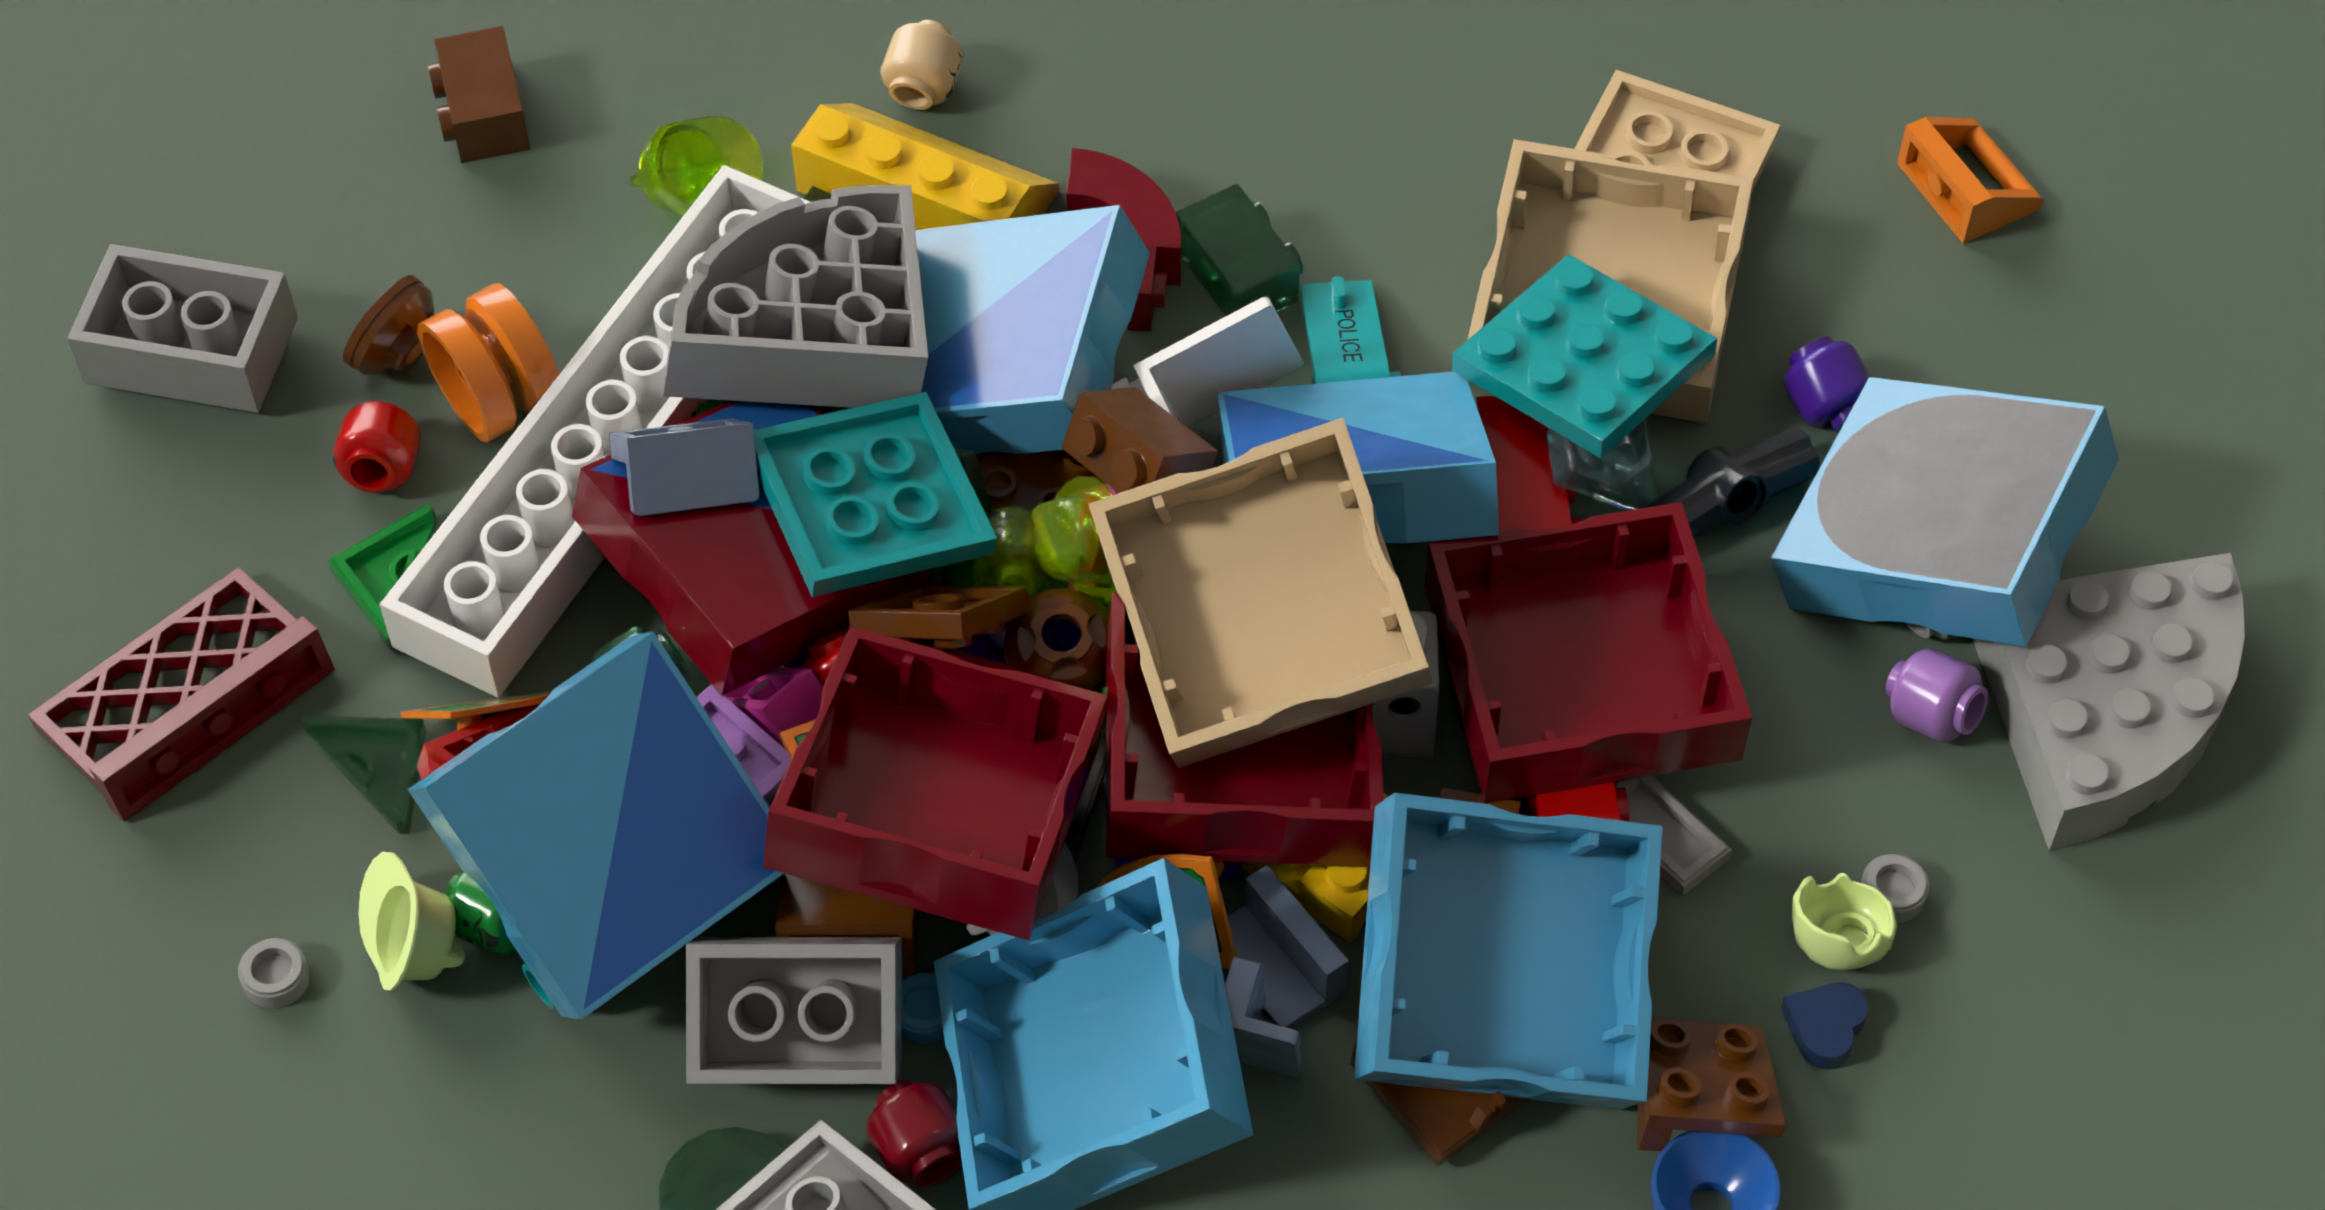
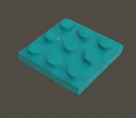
[1452,254,1717,459]
[753,392,997,597]

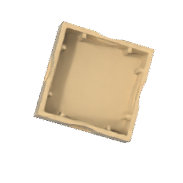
[1467,139,1754,424]
[1088,417,1432,768]

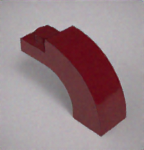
[1066,148,1181,331]

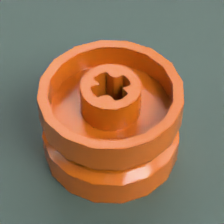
[417,283,560,443]

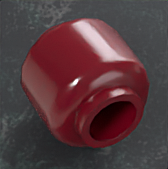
[866,1080,962,1188]

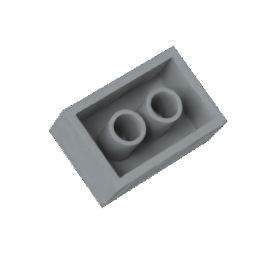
[67,244,298,413]
[686,937,902,1084]

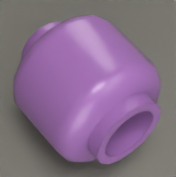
[1885,648,1988,743]

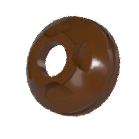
[343,275,435,375]
[1004,589,1109,693]

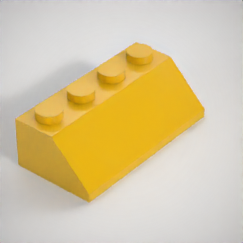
[791,103,1059,230]

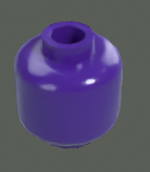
[1783,336,1872,432]

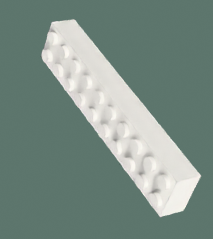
[379,165,810,698]

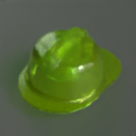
[630,116,763,215]
[1032,476,1117,611]

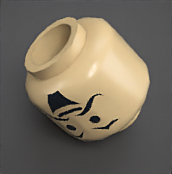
[880,20,964,110]

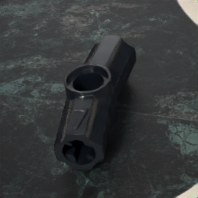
[1641,427,1819,538]

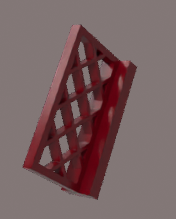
[27,567,335,822]

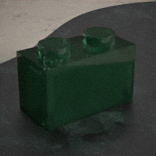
[1176,183,1303,316]

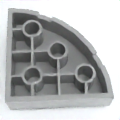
[663,185,928,408]
[1972,553,2245,851]

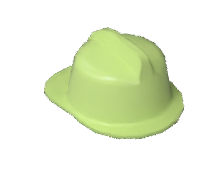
[358,852,466,991]

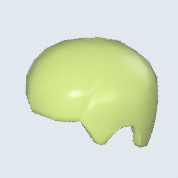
[1792,873,1897,970]

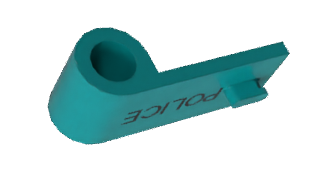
[1300,276,1401,384]

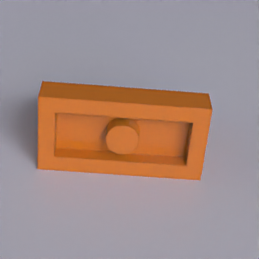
[1897,117,2044,244]

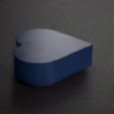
[1781,982,1869,1069]

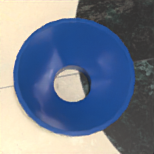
[1650,1131,1781,1210]

